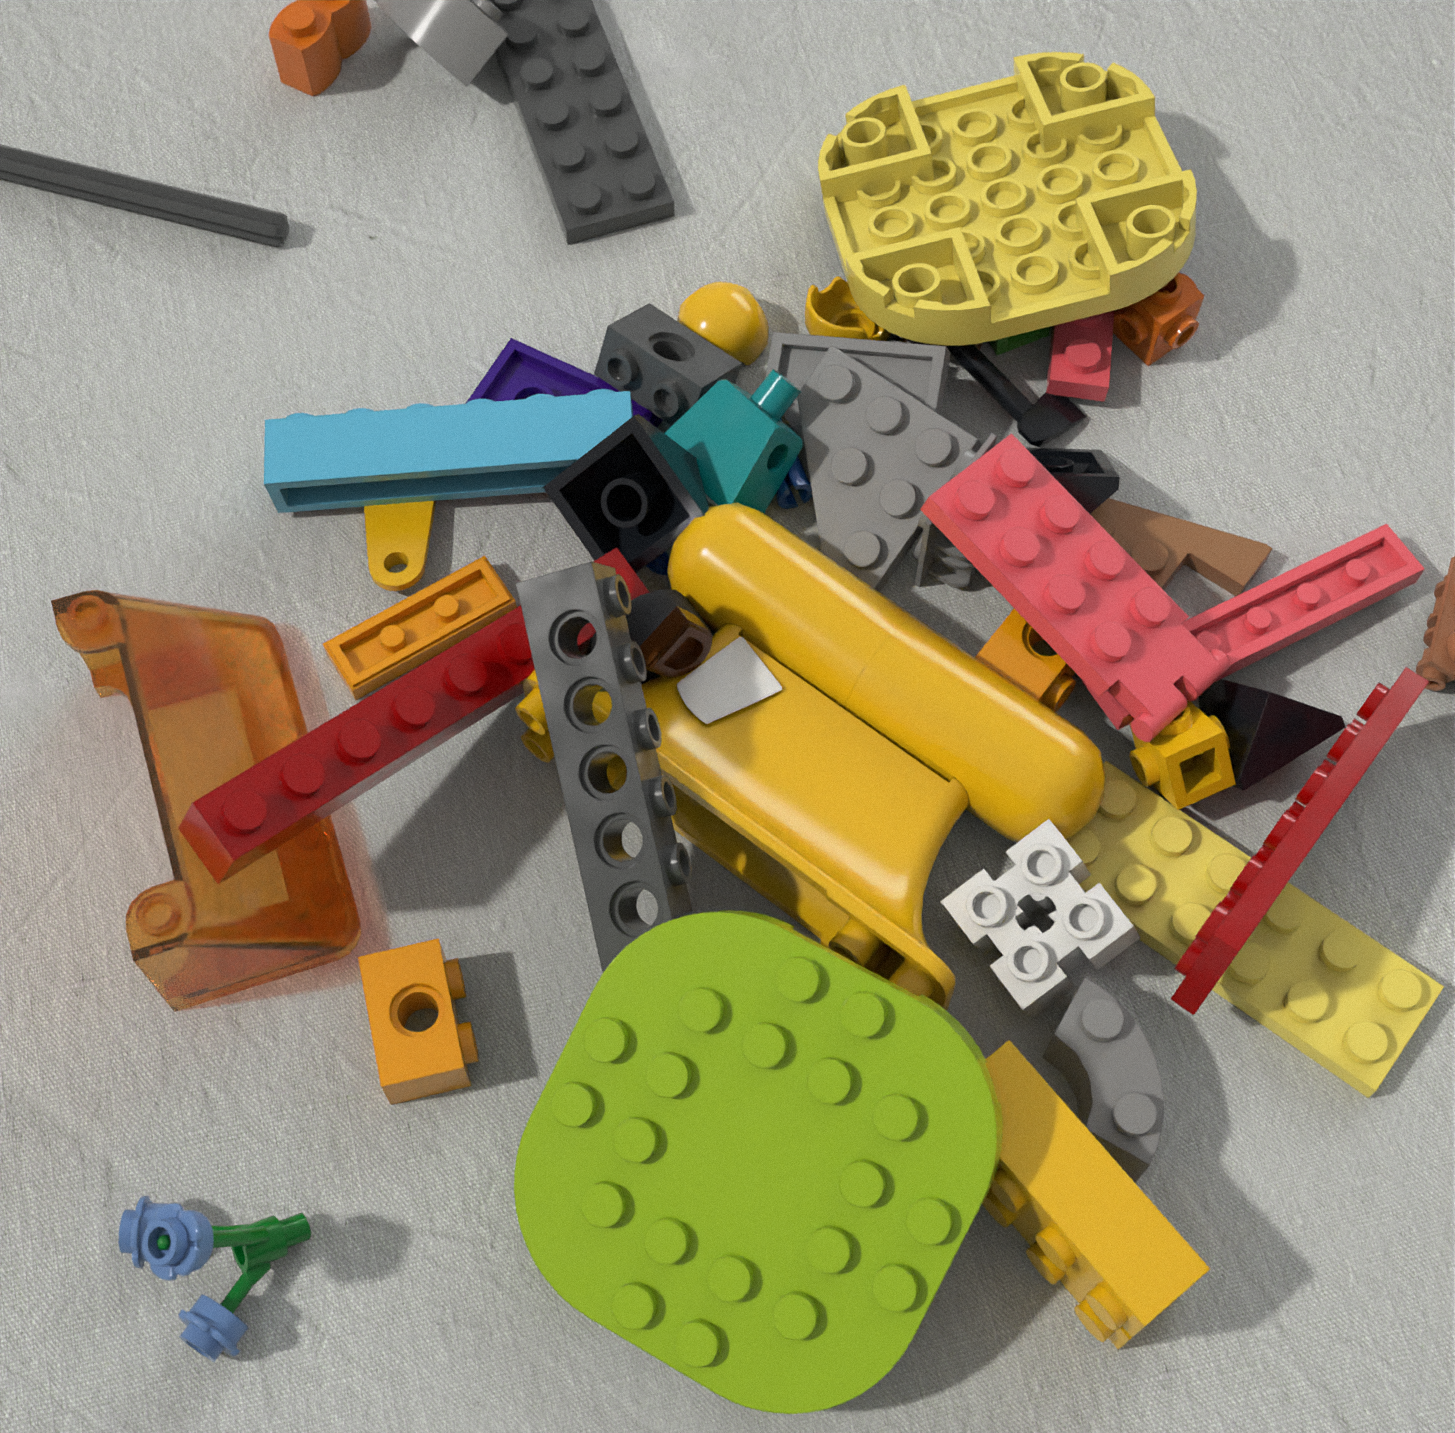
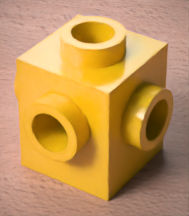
[1129,701,1236,810]

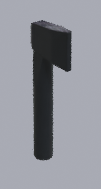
[941,344,1086,447]

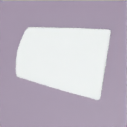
[677,637,782,724]

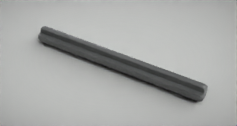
[0,144,290,247]

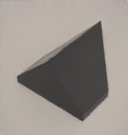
[1199,679,1346,790]

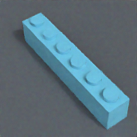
[264,389,634,513]

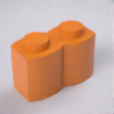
[269,0,371,97]

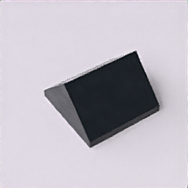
[543,414,709,573]

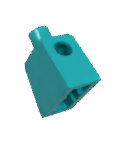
[664,369,803,513]

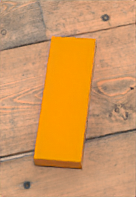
[323,556,517,700]

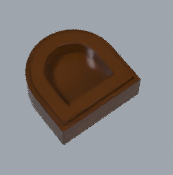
[639,606,713,678]

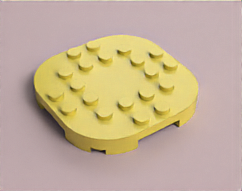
[818,52,1197,346]

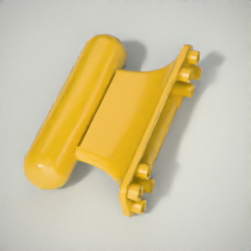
[515,503,1106,1011]

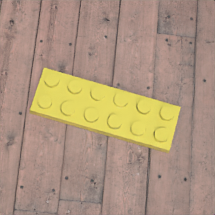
[1066,761,1444,1098]

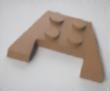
[1090,498,1273,596]

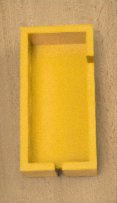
[982,1040,1210,1350]

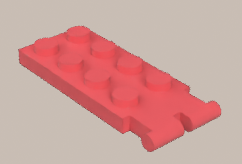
[920,433,1230,742]

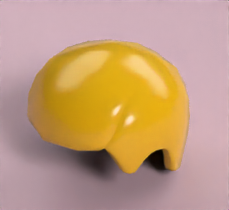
[805,276,892,341]
[677,281,769,365]

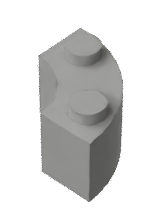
[375,0,508,87]
[1042,977,1164,1183]

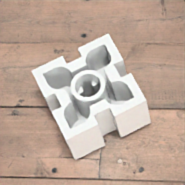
[941,819,1140,1019]

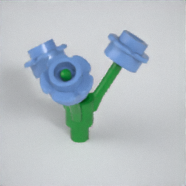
[119,1196,311,1362]

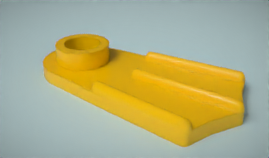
[364,501,436,591]

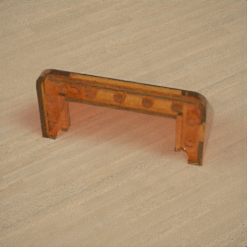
[51,590,361,1012]

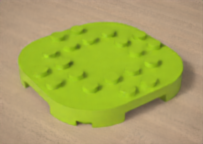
[514,910,1003,1414]

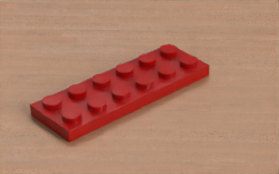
[1171,667,1429,1015]

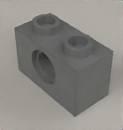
[594,303,742,426]

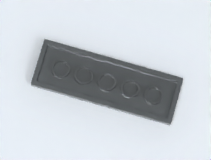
[489,0,674,245]

